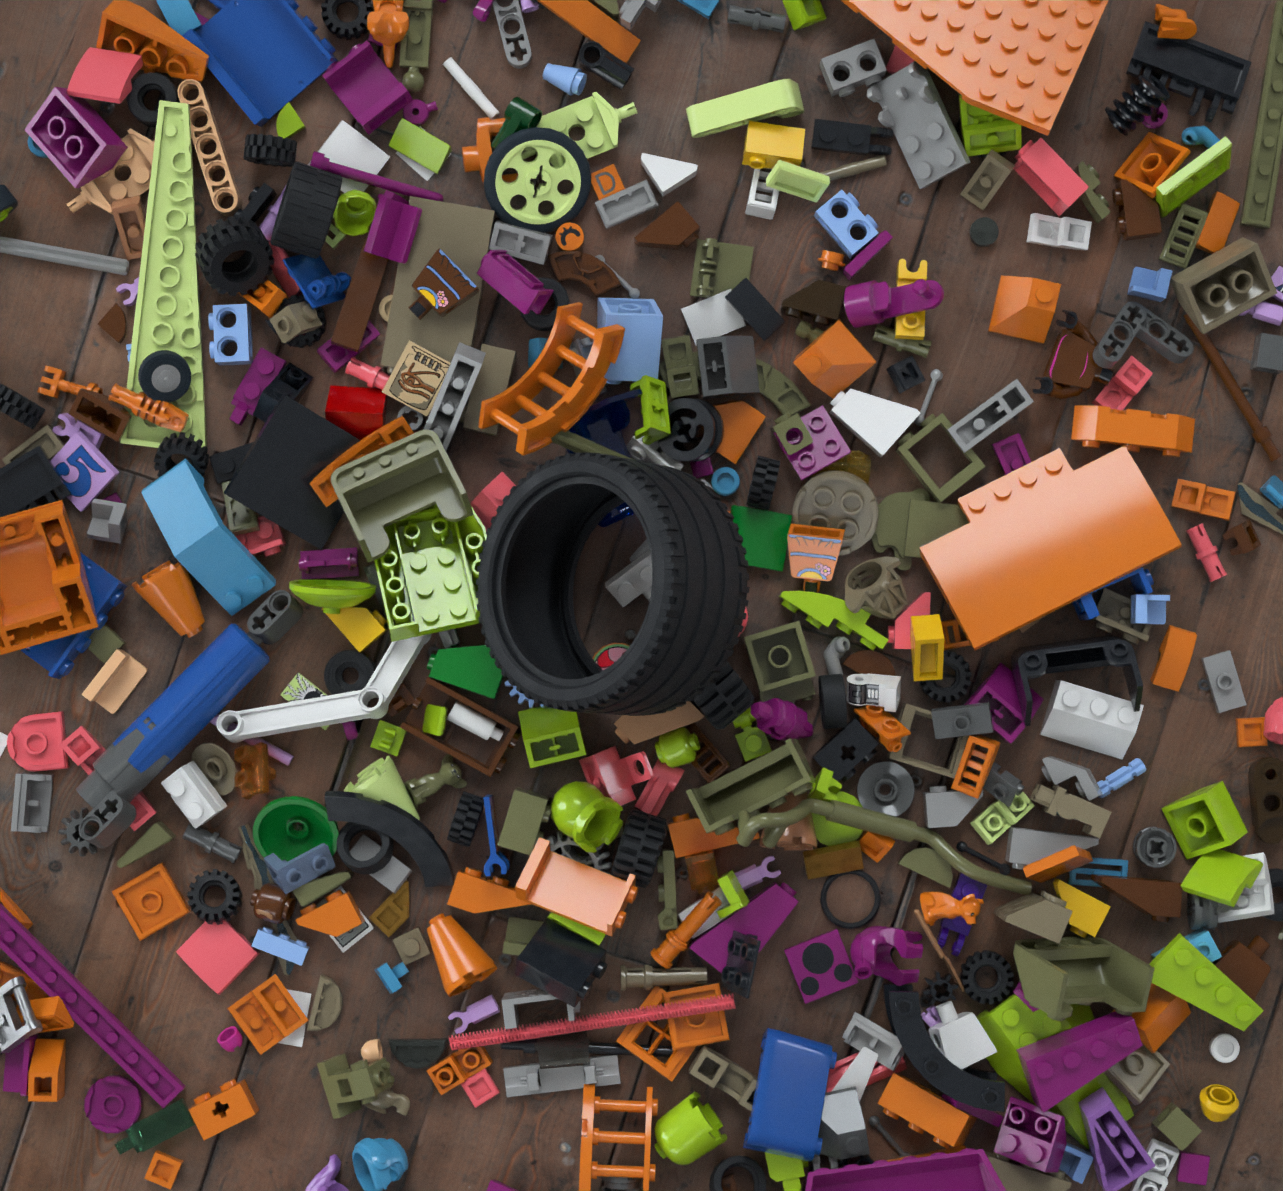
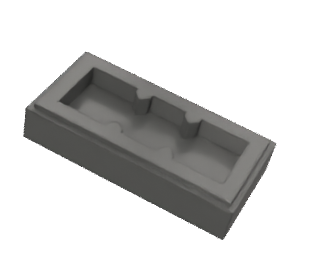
[931,702,994,739]

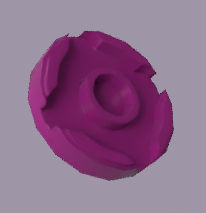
[84,1075,143,1133]

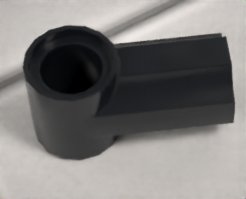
[579,41,634,91]

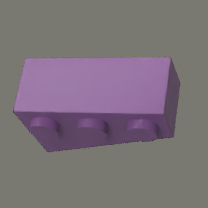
[1078,1087,1155,1191]

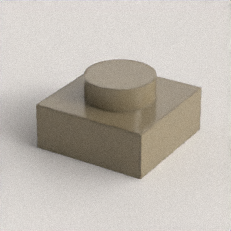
[393,927,431,965]

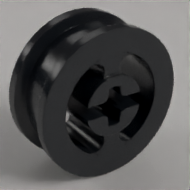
[658,398,724,462]

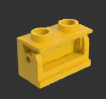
[742,121,805,169]

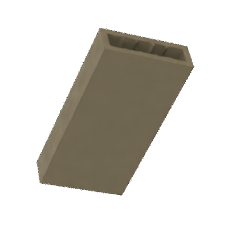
[381,196,496,374]

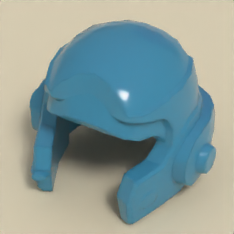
[352,1138,408,1191]

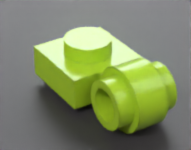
[733,706,772,762]

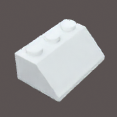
[1039,680,1144,759]

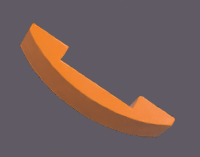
[309,416,414,507]

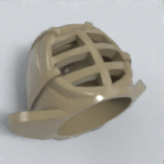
[845,556,908,619]

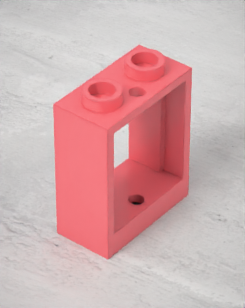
[1013,138,1089,217]

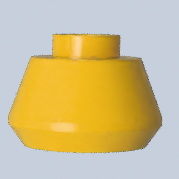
[1199,1084,1239,1122]

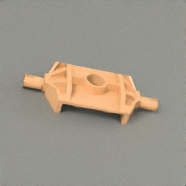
[66,128,155,215]

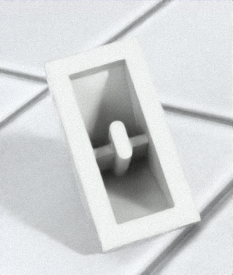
[641,153,698,197]

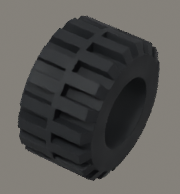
[195,216,274,296]
[611,809,668,888]

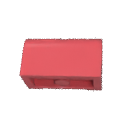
[579,746,654,806]

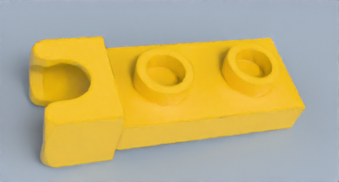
[895,259,927,340]

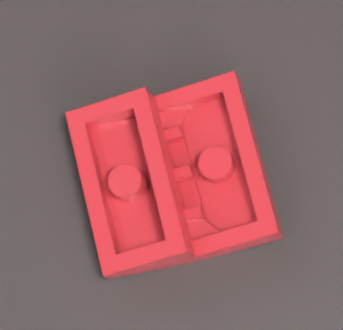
[67,47,143,104]
[176,919,260,995]

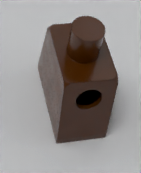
[1212,935,1271,1001]

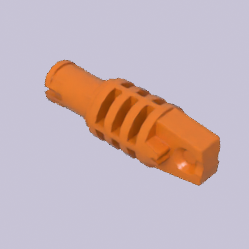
[108,383,189,432]

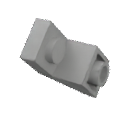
[1041,756,1103,801]

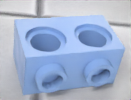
[814,190,878,259]
[208,304,253,366]

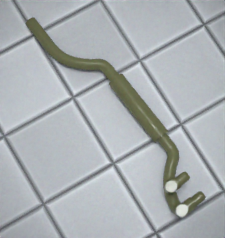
[736,798,1032,895]

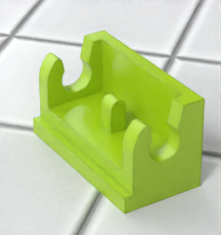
[630,375,671,445]

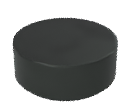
[969,217,999,247]

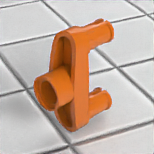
[462,117,518,185]

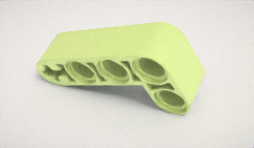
[686,79,804,138]

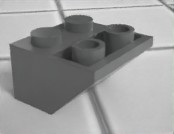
[696,336,760,400]

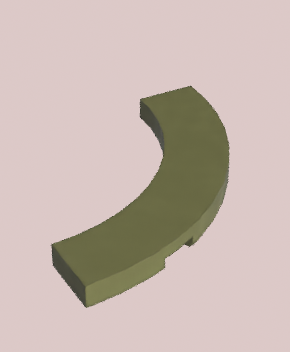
[658,351,811,417]

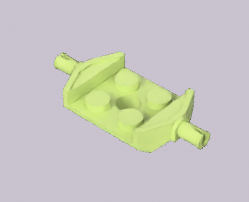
[521,92,638,167]

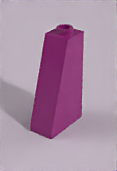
[689,882,799,973]

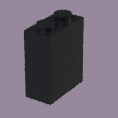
[515,918,608,1008]

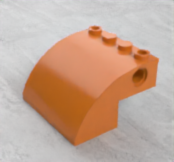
[0,500,98,655]

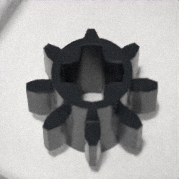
[922,970,959,1005]

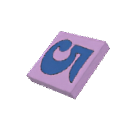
[51,431,120,512]

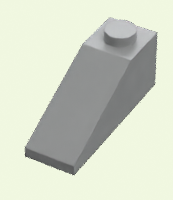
[947,379,1034,453]
[1005,826,1099,869]

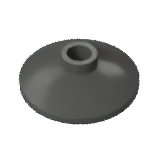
[857,761,914,817]

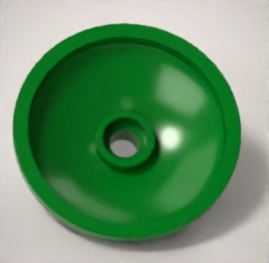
[253,796,339,862]

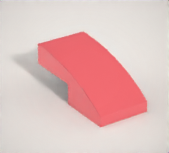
[1091,355,1153,410]

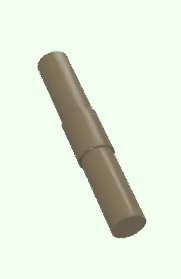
[819,155,887,181]

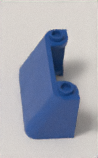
[743,1028,837,1161]

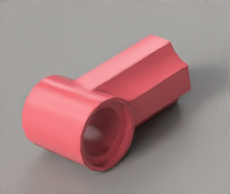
[635,758,685,816]

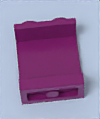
[322,40,413,135]

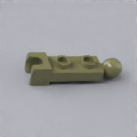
[399,0,434,93]

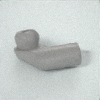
[823,636,850,675]

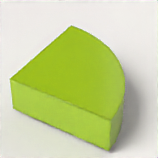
[276,102,306,138]

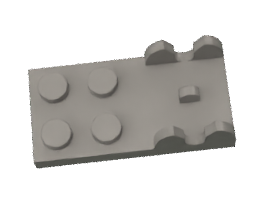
[867,61,971,189]

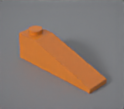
[96,0,209,82]

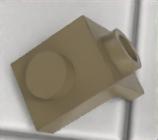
[270,301,322,343]

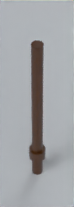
[1183,314,1281,462]

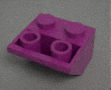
[964,662,1044,744]
[993,1096,1066,1173]

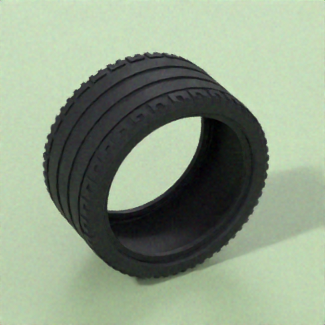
[476,453,750,716]

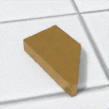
[369,879,410,937]

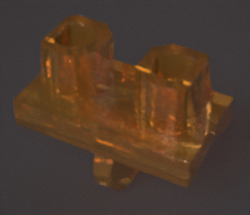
[234,742,276,800]

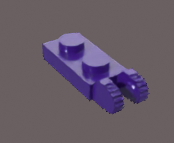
[937,872,987,956]

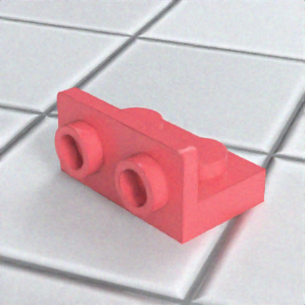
[235,516,287,557]

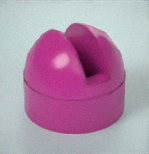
[217,1026,243,1052]

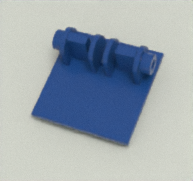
[282,254,351,309]

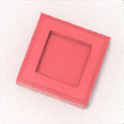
[461,1068,500,1108]

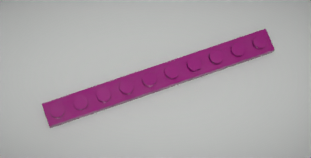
[0,903,185,1108]

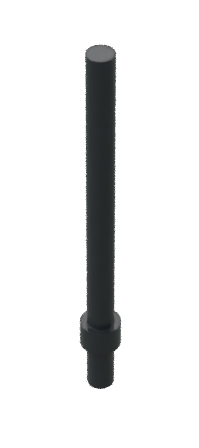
[501,1038,673,1057]

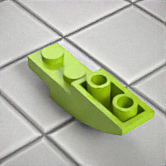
[779,591,889,651]

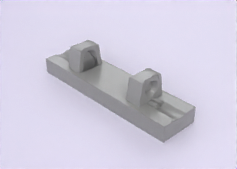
[503,1054,621,1097]

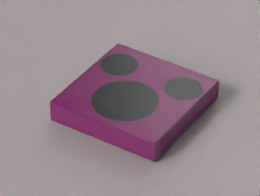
[784,928,858,1004]

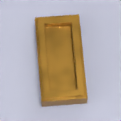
[803,840,864,880]

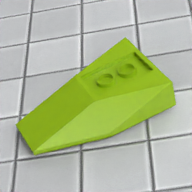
[374,504,487,642]

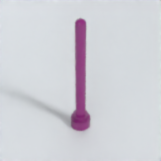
[310,151,444,202]

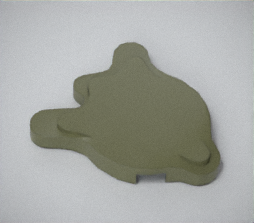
[871,488,930,571]

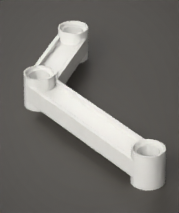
[216,634,432,743]

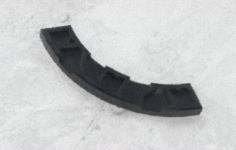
[325,791,455,887]

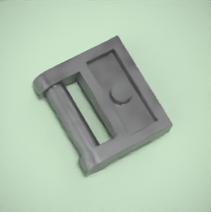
[0,976,43,1053]

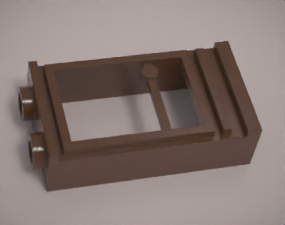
[400,677,521,777]

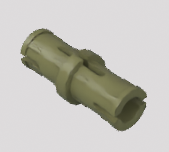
[872,324,932,358]

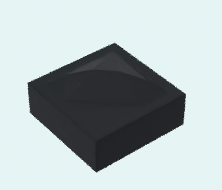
[886,356,926,394]

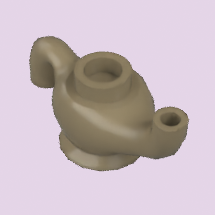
[360,1086,410,1116]

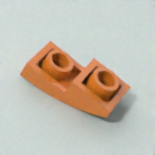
[1150,625,1197,692]
[426,1046,493,1095]

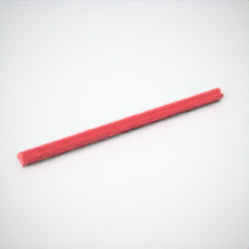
[449,993,736,1051]

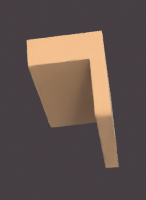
[81,649,148,714]

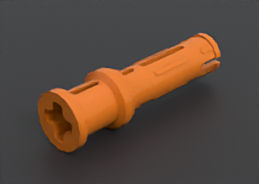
[650,891,722,969]

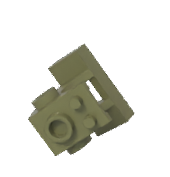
[317,1053,394,1119]

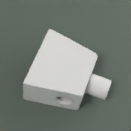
[929,1001,997,1069]

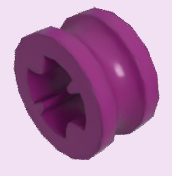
[1142,103,1168,129]

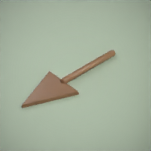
[914,909,965,992]

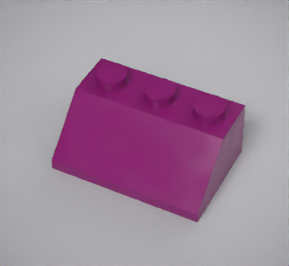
[25,87,128,188]

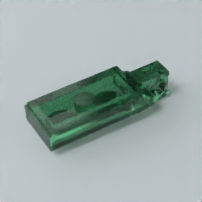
[115,1098,195,1154]

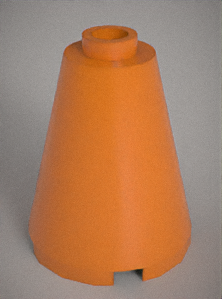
[132,560,205,638]
[427,913,497,997]

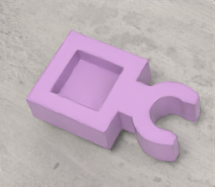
[52,413,105,450]

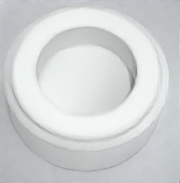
[1209,1033,1240,1063]

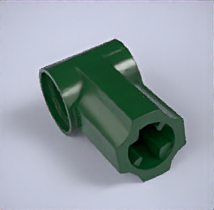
[491,96,542,149]

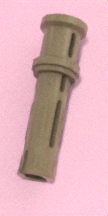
[620,964,707,991]

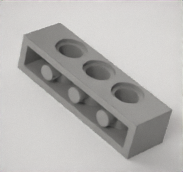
[423,342,486,451]

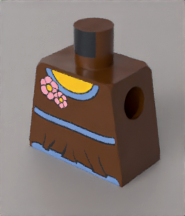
[408,248,479,320]

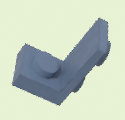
[264,843,335,894]

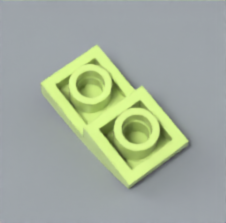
[970,791,1035,845]

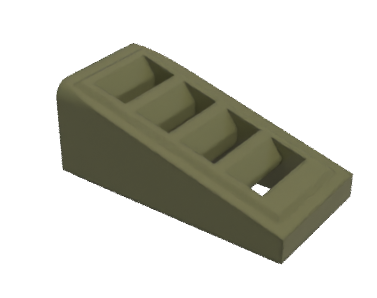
[1158,203,1208,269]
[116,821,176,868]
[293,870,354,907]

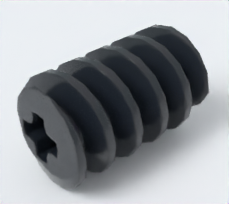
[1105,75,1170,136]

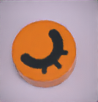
[555,222,584,251]

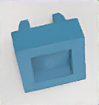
[375,962,409,994]

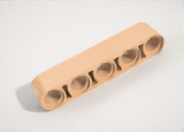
[177,79,242,217]

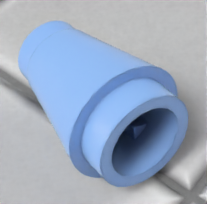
[543,63,587,96]

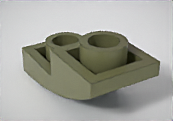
[1074,161,1111,224]

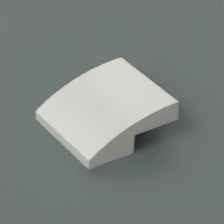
[308,120,390,193]
[1216,852,1275,923]

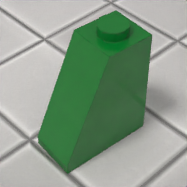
[426,645,503,699]

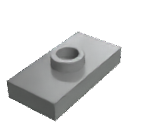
[595,179,658,230]
[1201,650,1247,713]

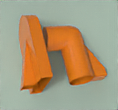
[1154,4,1197,40]

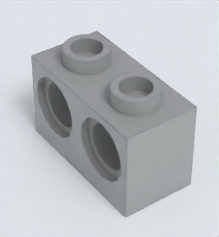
[819,39,887,97]

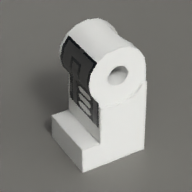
[846,673,901,712]

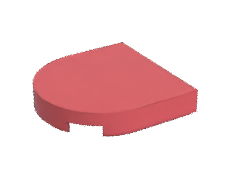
[7,711,69,772]

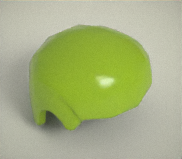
[334,189,377,236]

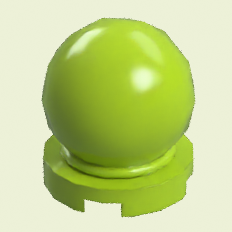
[551,781,623,853]

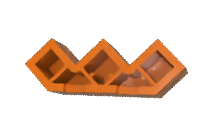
[1071,405,1195,457]

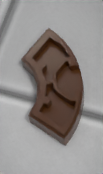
[547,251,622,297]

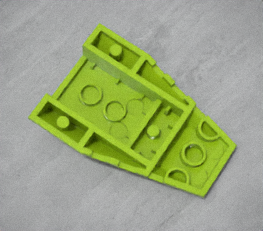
[976,993,1134,1149]

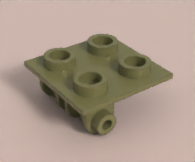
[690,238,754,298]

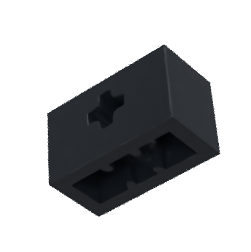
[812,718,879,782]

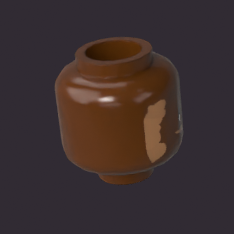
[250,883,296,924]

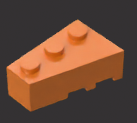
[877,1073,977,1149]

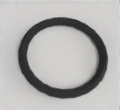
[820,870,881,929]

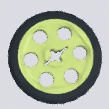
[483,127,591,233]

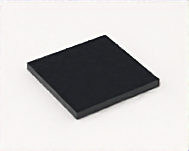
[224,394,360,550]

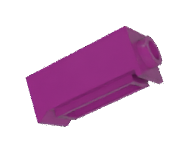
[476,250,554,314]

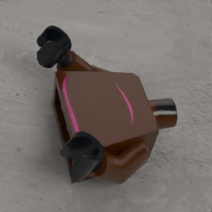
[1033,310,1114,400]

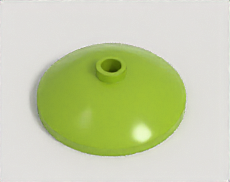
[289,579,376,614]

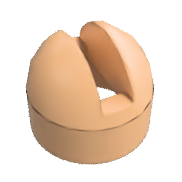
[361,1039,383,1063]

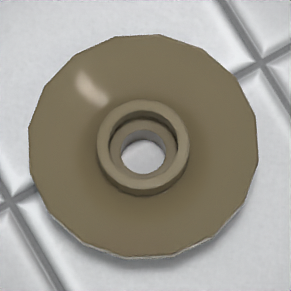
[192,743,238,795]

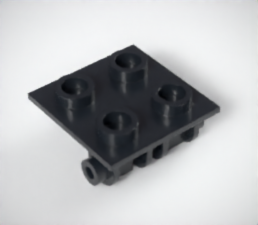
[721,930,761,999]

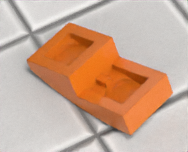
[1171,479,1236,521]

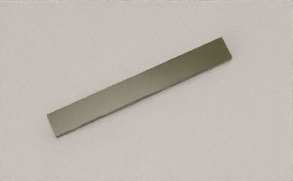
[1240,1,1283,229]

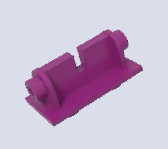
[299,547,359,579]

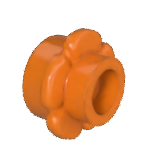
[818,250,845,271]

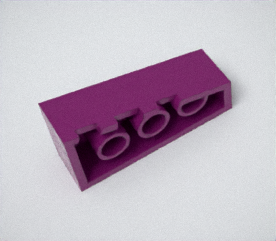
[1016,1011,1143,1113]

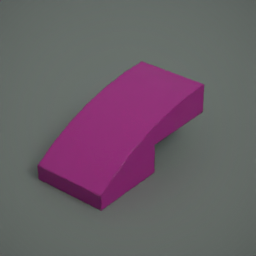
[317,321,380,373]

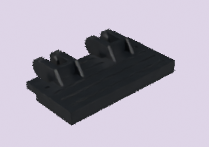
[1126,21,1251,123]
[0,445,71,517]

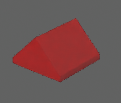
[325,385,387,440]

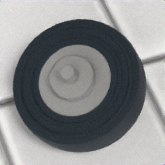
[138,350,191,402]

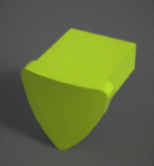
[716,870,749,919]

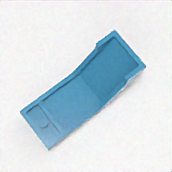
[141,458,276,616]

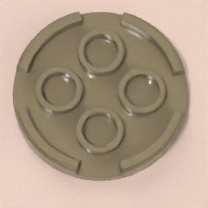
[792,471,879,556]

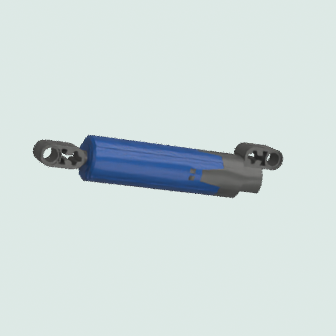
[76,590,303,848]

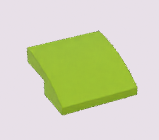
[959,95,1022,157]
[1181,849,1263,907]

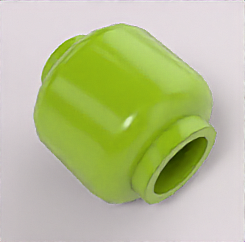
[655,727,700,768]

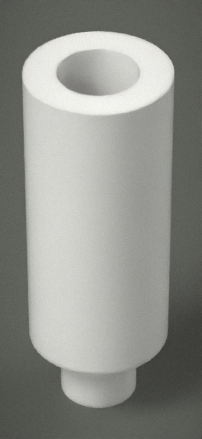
[447,701,504,741]

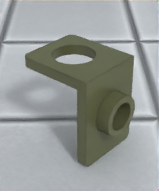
[771,412,813,455]

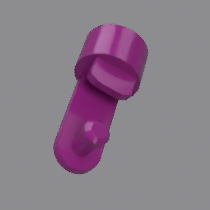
[844,279,944,328]

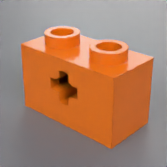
[188,1078,260,1140]

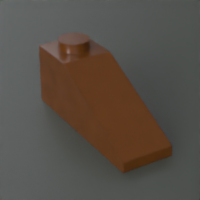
[1091,874,1183,922]

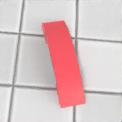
[59,726,157,831]

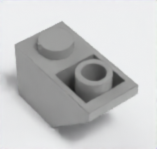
[922,783,983,828]

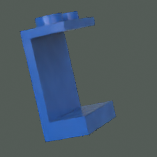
[1072,567,1154,620]

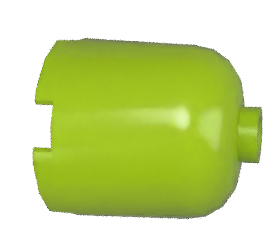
[654,1091,728,1165]

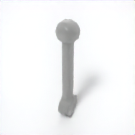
[595,255,640,299]
[914,369,943,426]

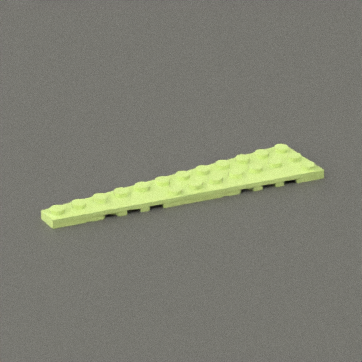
[120,100,207,448]

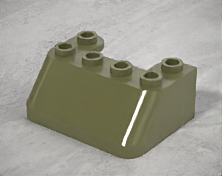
[331,429,474,563]
[686,738,816,836]
[1013,936,1154,1021]

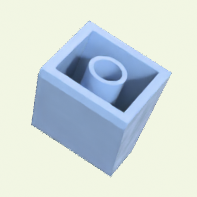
[597,297,663,384]

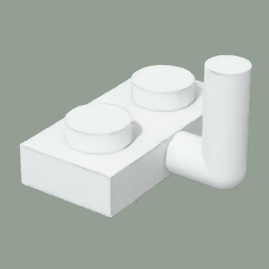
[605,549,652,607]

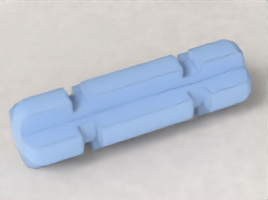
[1097,758,1146,798]

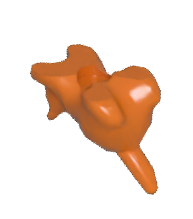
[367,0,409,68]

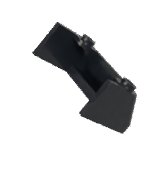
[1011,635,1143,726]

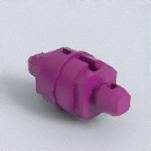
[751,698,813,741]

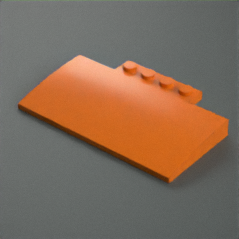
[920,445,1182,651]

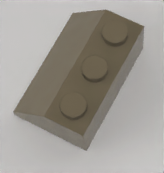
[1170,237,1277,334]
[993,890,1073,944]

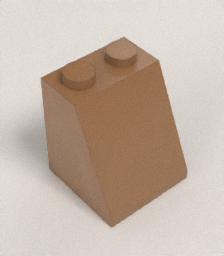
[614,701,704,744]

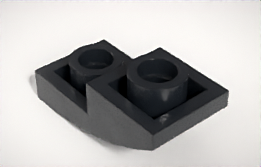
[725,278,785,342]

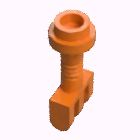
[37,365,103,399]

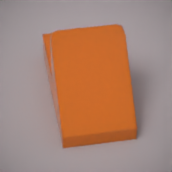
[238,280,288,318]

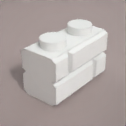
[161,760,227,829]

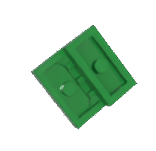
[730,505,792,572]

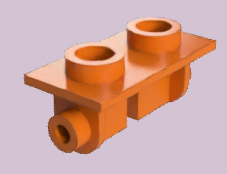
[854,705,911,752]

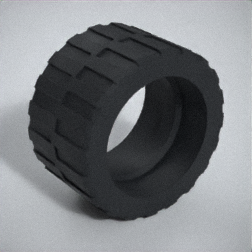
[270,162,342,259]

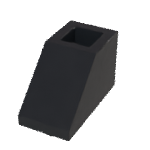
[253,362,314,422]

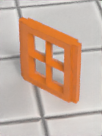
[616,986,697,1082]

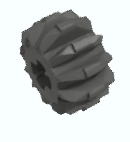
[58,807,99,857]

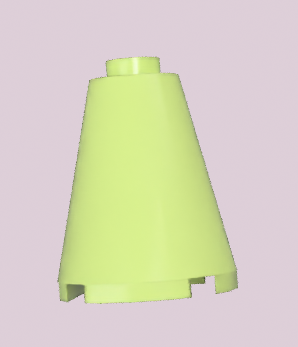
[344,756,420,820]

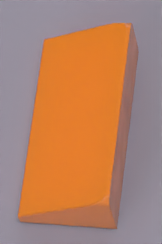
[1195,191,1240,254]
[16,996,74,1033]

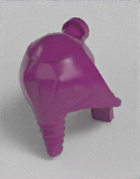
[850,926,923,986]

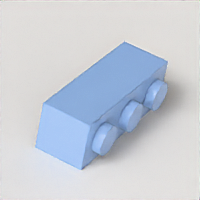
[252,926,309,966]

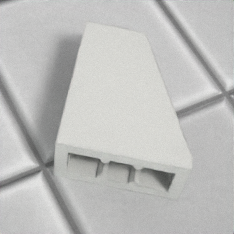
[829,388,920,458]

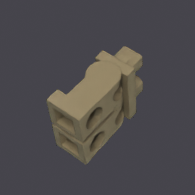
[1030,783,1112,839]

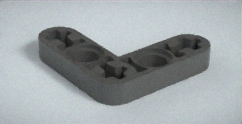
[1092,301,1193,369]

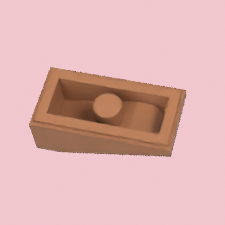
[111,195,146,261]

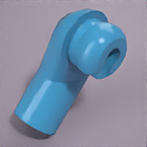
[1181,126,1220,149]

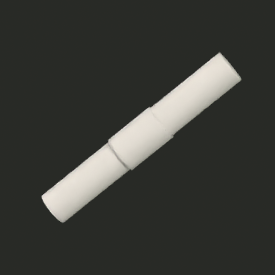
[443,57,500,119]

